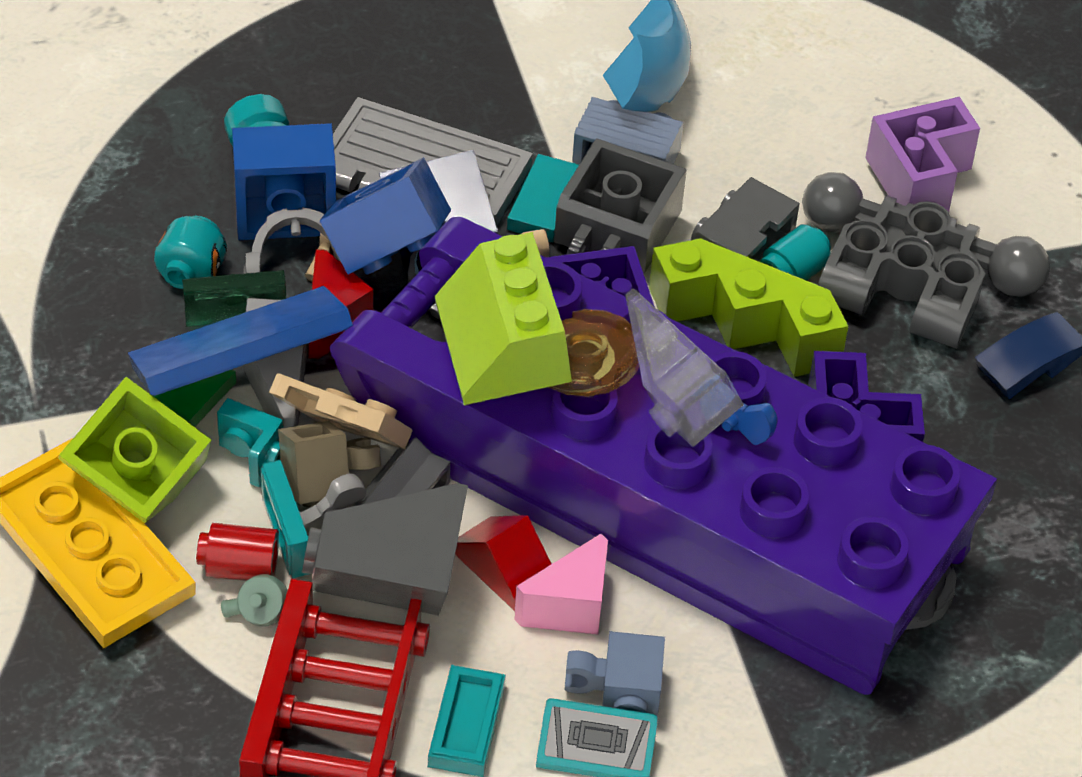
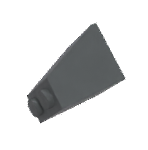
[302,483,468,616]

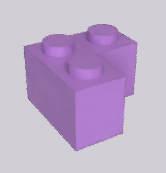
[865,97,980,212]

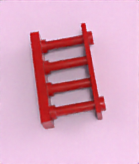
[239,579,430,777]

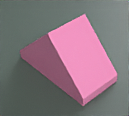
[514,534,608,635]

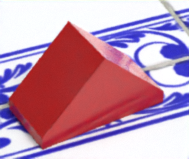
[309,249,373,359]
[455,515,552,612]

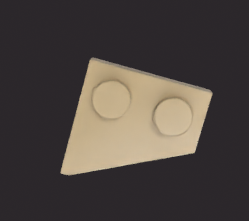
[269,373,413,449]

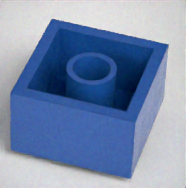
[232,123,336,240]
[319,157,451,274]

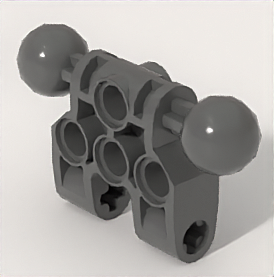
[802,172,1050,349]

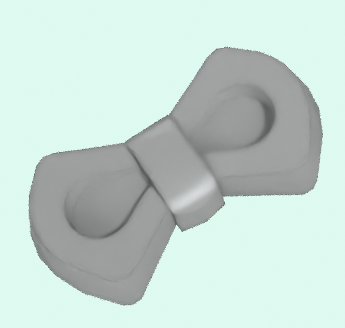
[300,473,366,535]

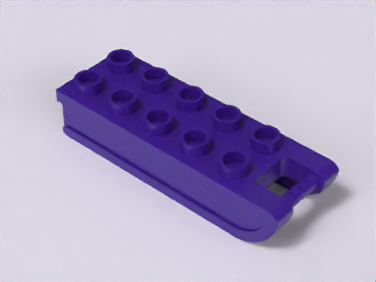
[330,217,997,695]

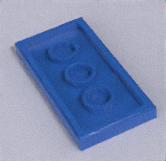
[128,286,353,396]

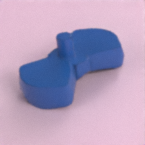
[699,380,778,445]

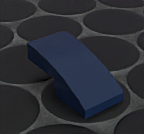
[975,312,1082,399]

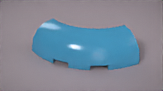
[603,0,691,112]

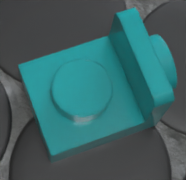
[217,398,284,488]

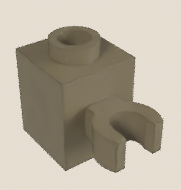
[278,421,381,508]

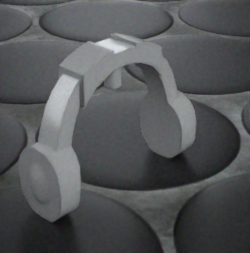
[243,207,354,294]

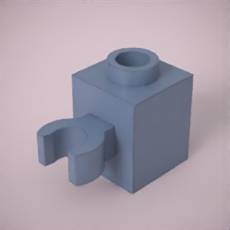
[564,631,665,717]

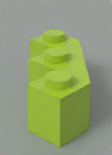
[649,238,848,377]

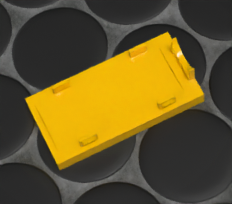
[0,438,196,648]

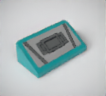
[536,698,658,777]

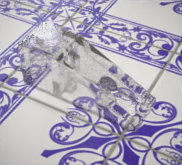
[625,288,744,447]

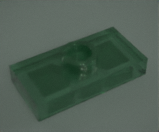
[182,270,286,327]

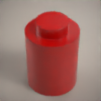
[196,523,279,581]

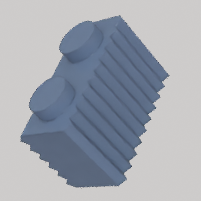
[572,97,684,165]

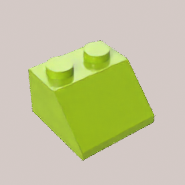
[58,377,212,523]

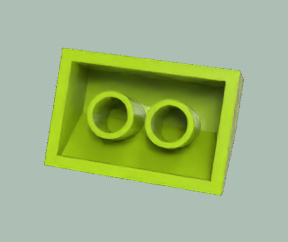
[435,232,572,405]

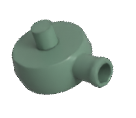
[221,574,288,627]

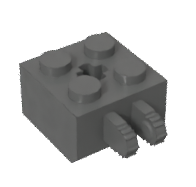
[554,138,687,274]

